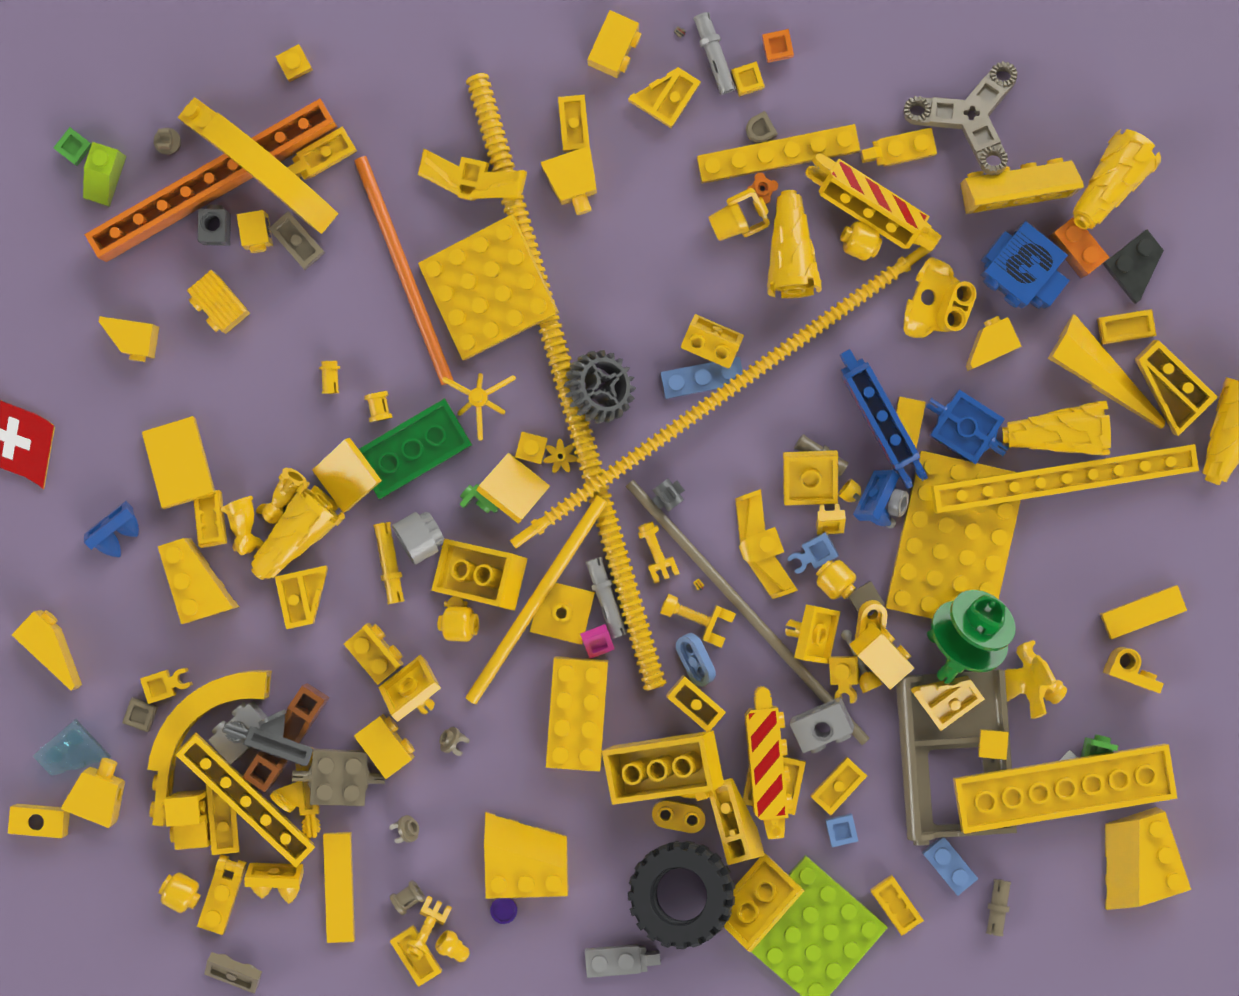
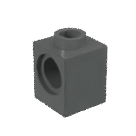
[198,205,231,246]

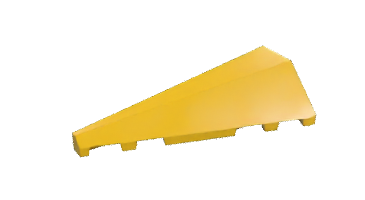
[1048,314,1166,429]

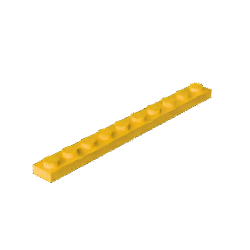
[931,444,1199,513]

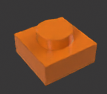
[762,29,794,63]

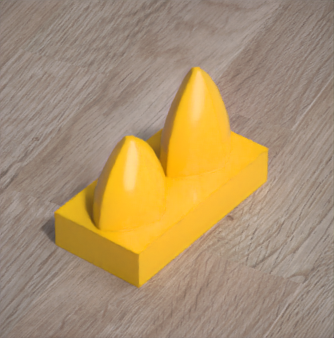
[244,863,304,904]

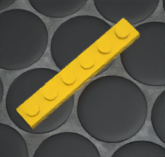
[697,124,860,184]

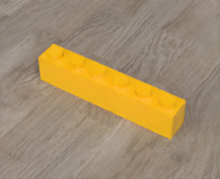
[176,732,315,868]

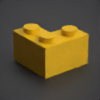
[161,789,211,850]

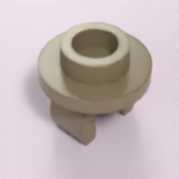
[154,128,181,155]
[439,727,470,756]
[389,815,419,843]

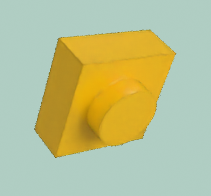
[275,44,313,82]
[515,432,548,464]

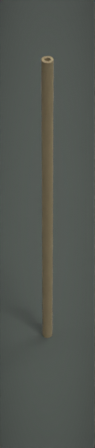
[625,479,870,745]

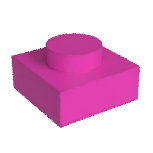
[580,624,615,659]

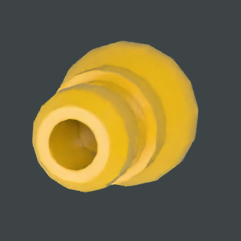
[435,930,470,962]

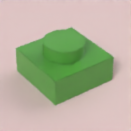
[53,127,91,166]

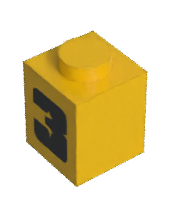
[236,210,273,253]

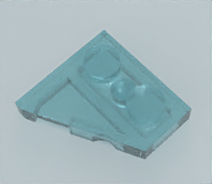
[33,719,111,776]

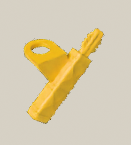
[270,747,321,838]

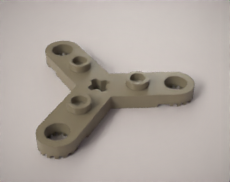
[904,61,1017,175]

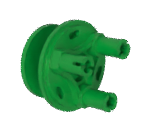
[927,590,1016,684]

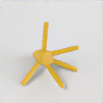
[442,373,516,441]

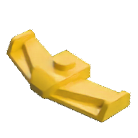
[418,148,527,201]
[735,489,798,599]

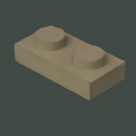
[268,211,325,270]
[204,952,262,994]

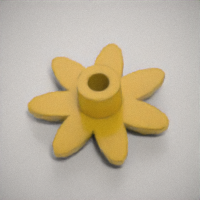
[543,439,578,473]

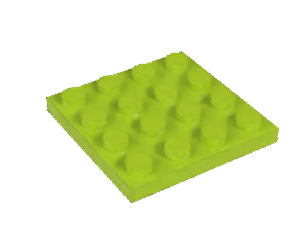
[752,855,888,996]

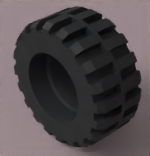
[628,841,735,949]

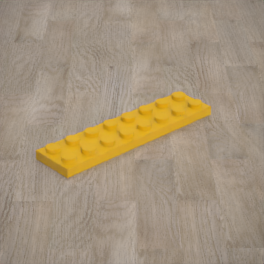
[953,743,1178,834]

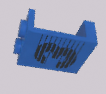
[980,221,1068,309]

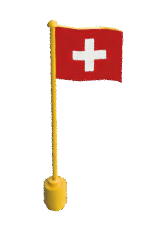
[0,400,55,489]

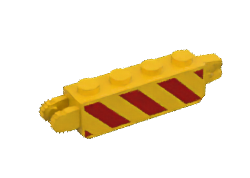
[805,153,941,251]
[744,685,793,839]

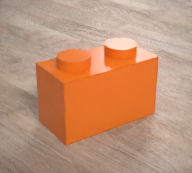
[1047,216,1110,278]

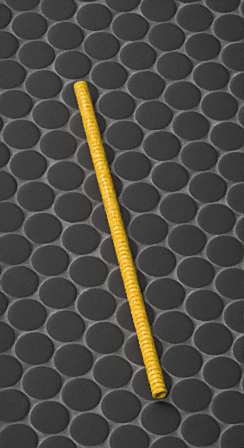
[466,73,667,691]

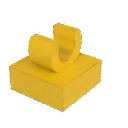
[816,504,846,535]

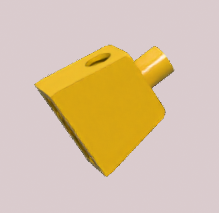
[541,146,597,215]
[61,758,125,828]

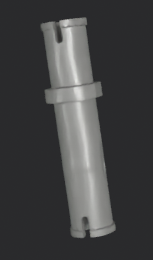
[693,12,736,95]
[585,557,627,639]

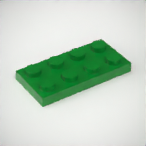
[359,398,473,500]

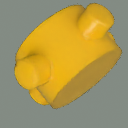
[444,596,468,607]

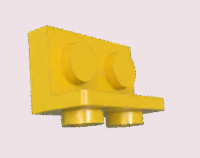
[681,314,744,368]
[344,623,404,685]

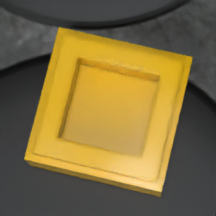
[731,61,765,97]
[978,729,1009,760]

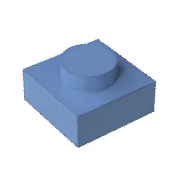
[825,813,858,847]

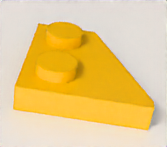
[628,67,701,129]
[275,565,328,629]
[910,676,985,731]

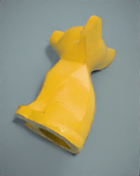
[256,467,307,524]
[220,496,264,556]

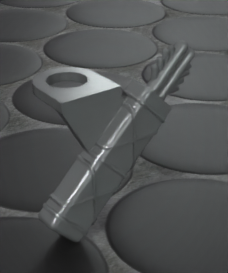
[222,709,313,766]

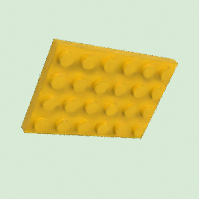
[885,451,1021,619]

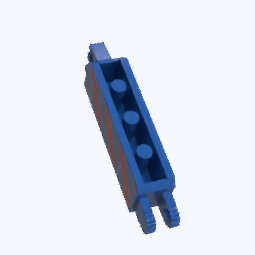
[840,349,928,489]

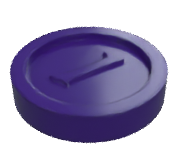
[490,898,517,924]

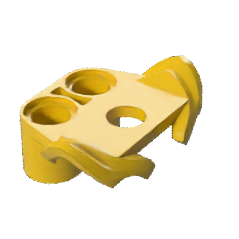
[903,257,977,338]

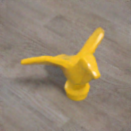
[1005,640,1067,719]

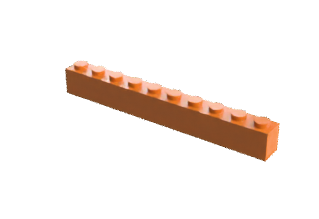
[84,98,338,262]

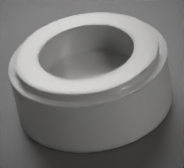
[888,489,909,517]

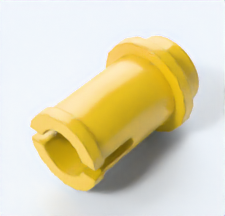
[319,361,340,394]

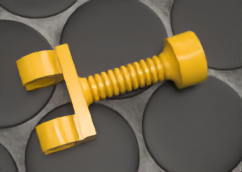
[660,593,736,648]

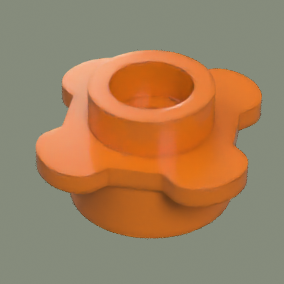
[747,172,778,204]

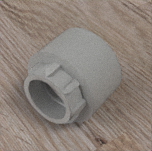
[392,512,444,565]

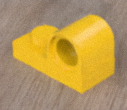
[1102,647,1164,693]

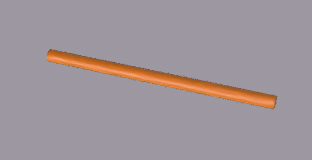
[354,156,454,386]

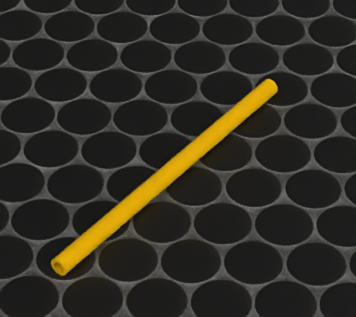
[465,495,608,704]

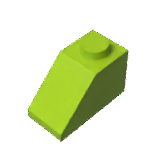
[83,142,127,207]

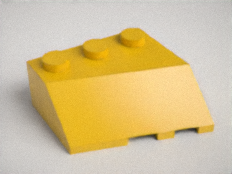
[1105,807,1191,910]
[484,812,569,899]

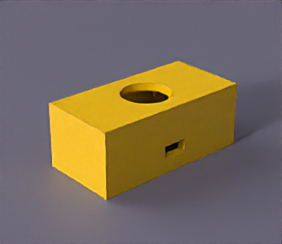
[8,804,70,838]

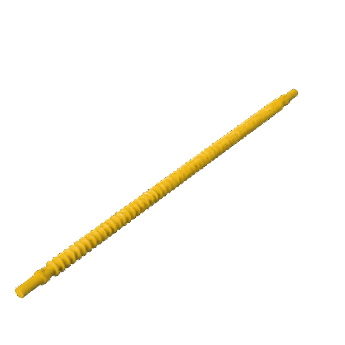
[510,246,931,549]

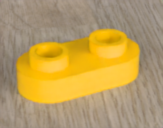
[855,600,888,639]
[652,800,706,833]

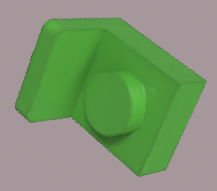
[459,484,499,513]

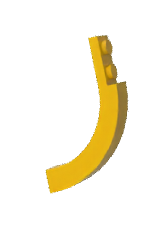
[177,97,339,234]
[147,670,272,826]

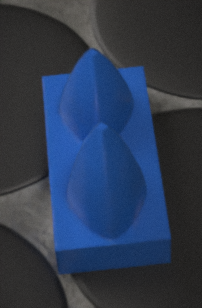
[853,470,900,527]
[84,501,139,557]

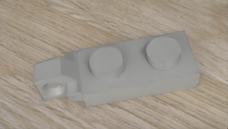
[585,944,661,978]

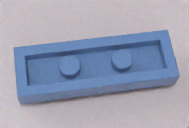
[660,357,743,399]

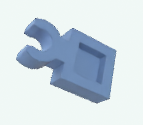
[788,532,839,574]

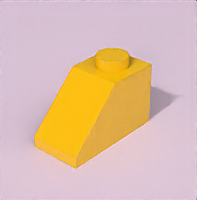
[98,316,159,362]
[965,316,1022,371]

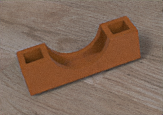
[242,683,330,792]

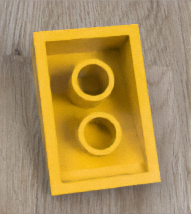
[431,538,528,611]

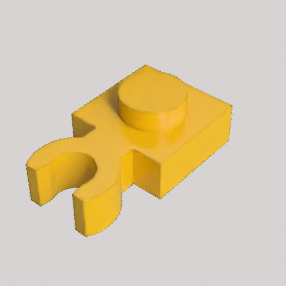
[829,656,859,703]
[140,668,193,704]

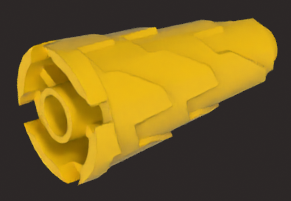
[1073,129,1161,229]
[767,190,822,299]
[1202,377,1239,486]
[1002,401,1111,455]
[251,482,345,580]

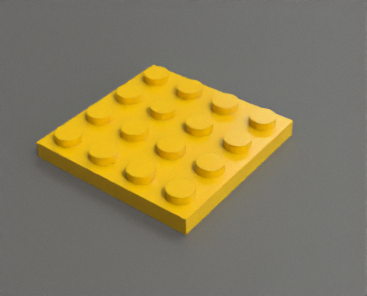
[418,215,559,360]

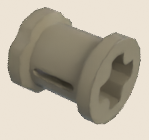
[390,880,426,916]

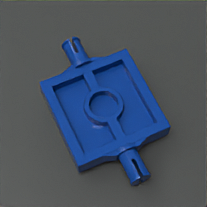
[925,390,1009,464]

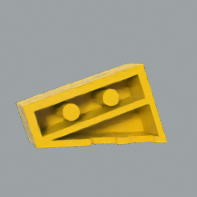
[1135,340,1218,436]
[158,538,240,624]

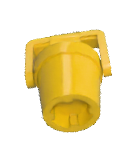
[708,188,770,241]

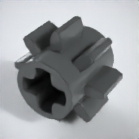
[652,478,685,512]

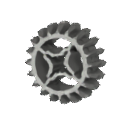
[563,350,636,424]

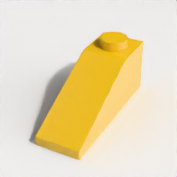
[12,610,82,690]
[708,778,765,865]

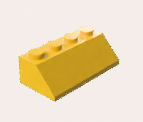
[960,158,1084,214]

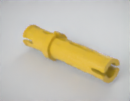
[373,522,405,605]

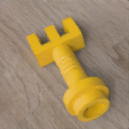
[638,521,680,584]
[407,896,452,959]

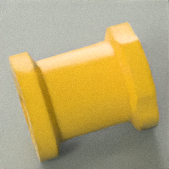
[364,391,393,422]

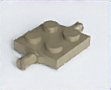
[292,749,385,806]

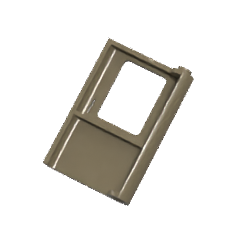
[896,670,1017,846]

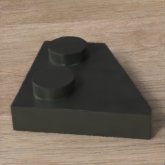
[1102,229,1164,304]

